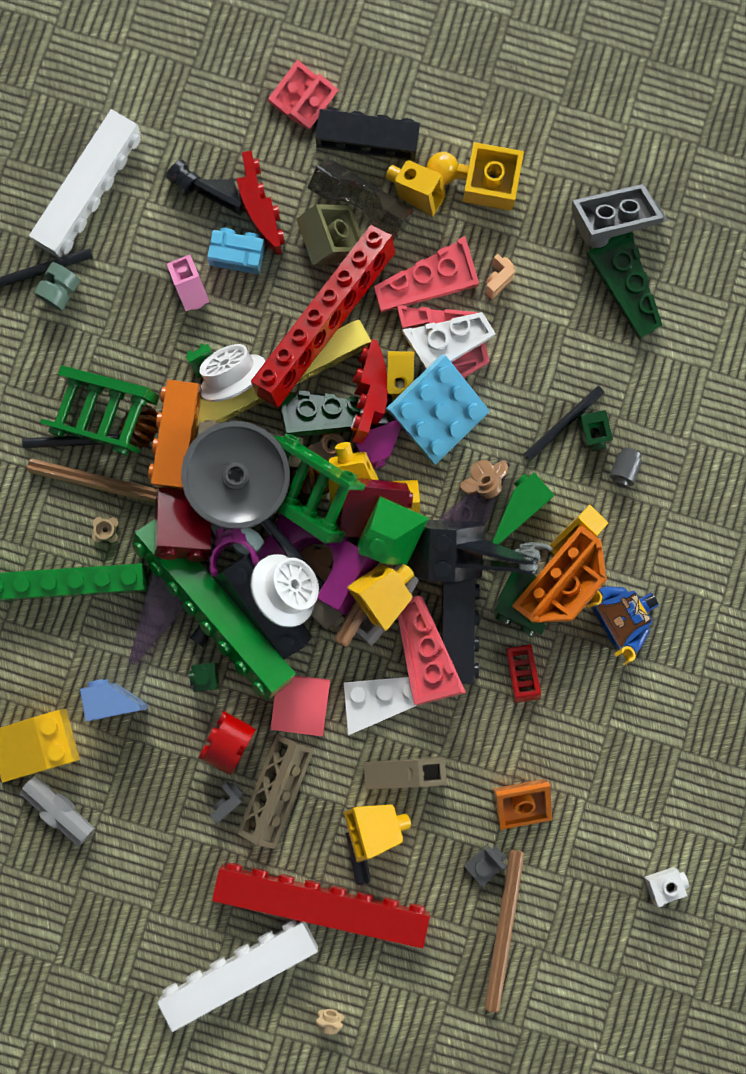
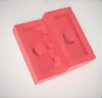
[267,59,339,130]
[271,675,330,737]

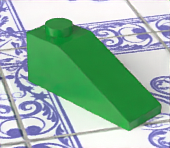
[491,472,555,545]

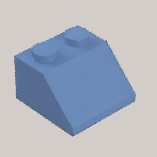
[80,679,148,721]

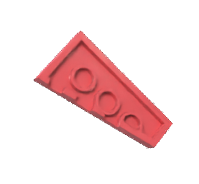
[374,236,479,313]
[398,596,466,705]

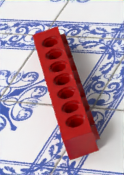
[250,225,396,408]

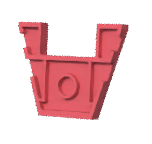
[397,305,489,380]

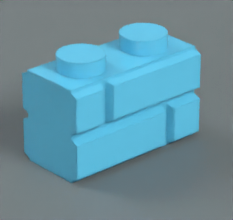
[207,228,265,275]

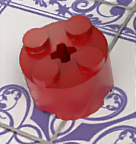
[198,711,256,775]

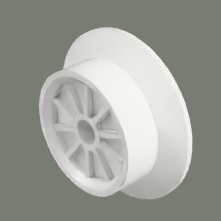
[200,344,265,402]
[251,555,319,627]

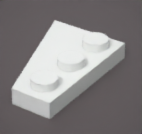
[402,312,496,370]
[344,677,417,735]

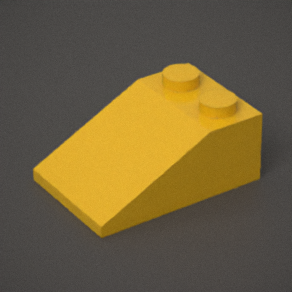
[0,709,80,783]

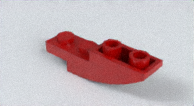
[236,150,285,255]
[351,339,388,444]

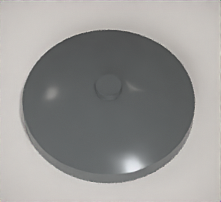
[181,421,290,529]

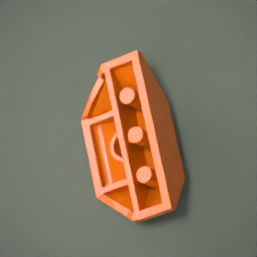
[512,525,607,623]

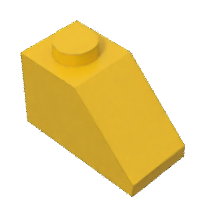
[549,505,608,555]

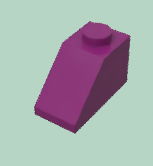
[354,420,402,470]

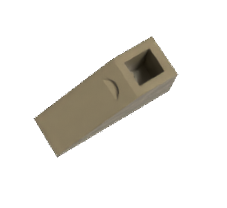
[364,756,447,789]

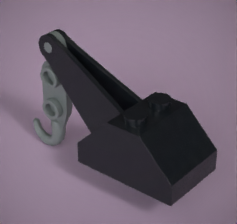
[407,520,553,582]

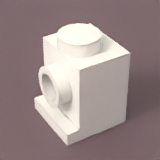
[644,867,689,907]

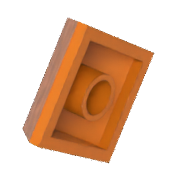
[492,779,552,830]

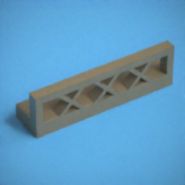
[237,734,315,849]

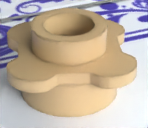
[92,517,119,543]
[316,1009,344,1034]

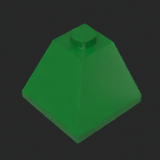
[357,497,429,565]

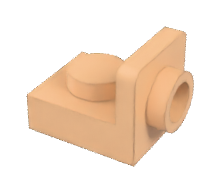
[485,254,516,299]

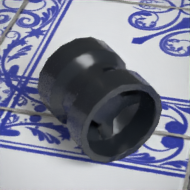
[165,160,201,196]

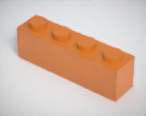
[148,379,202,490]

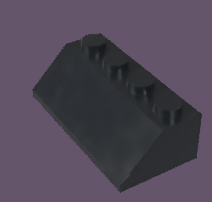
[212,552,312,659]

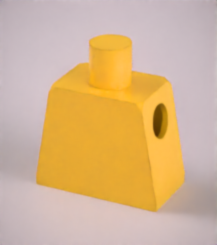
[386,161,446,217]
[387,351,414,402]
[328,442,379,504]
[347,564,414,631]
[344,805,411,862]

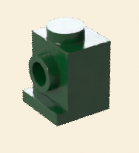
[577,410,613,452]
[189,663,220,692]

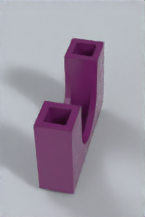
[257,514,377,615]

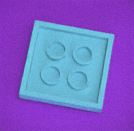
[386,354,490,465]

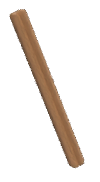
[27,459,158,503]
[485,850,524,1013]

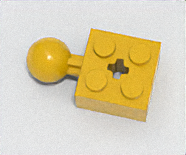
[426,142,524,211]

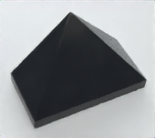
[194,179,243,216]

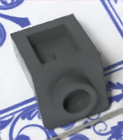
[210,780,244,824]
[464,844,507,887]

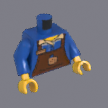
[586,586,659,666]

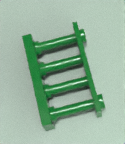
[40,365,160,456]
[273,434,365,543]

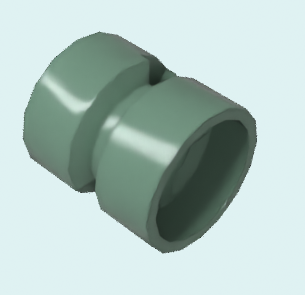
[33,262,81,311]

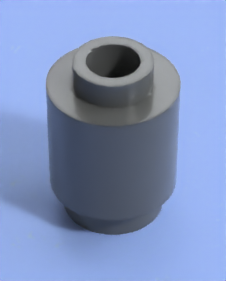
[609,448,642,488]

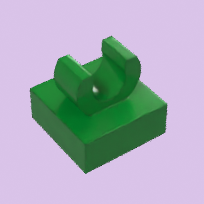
[185,343,213,379]

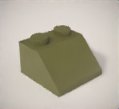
[296,204,362,266]

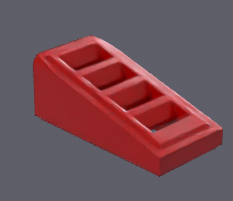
[506,644,541,703]

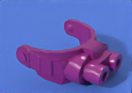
[210,528,259,577]

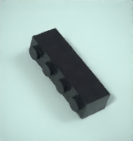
[315,107,420,161]
[441,578,480,684]

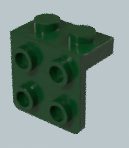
[491,572,547,637]

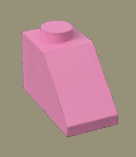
[167,255,210,311]

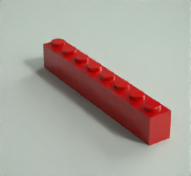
[212,862,430,949]

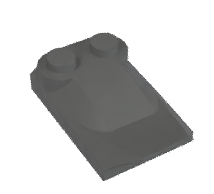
[571,184,668,248]

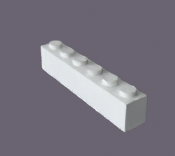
[29,109,141,258]
[157,919,318,1032]

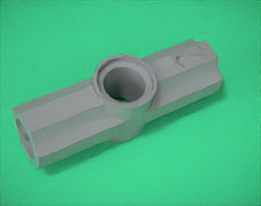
[19,775,95,847]

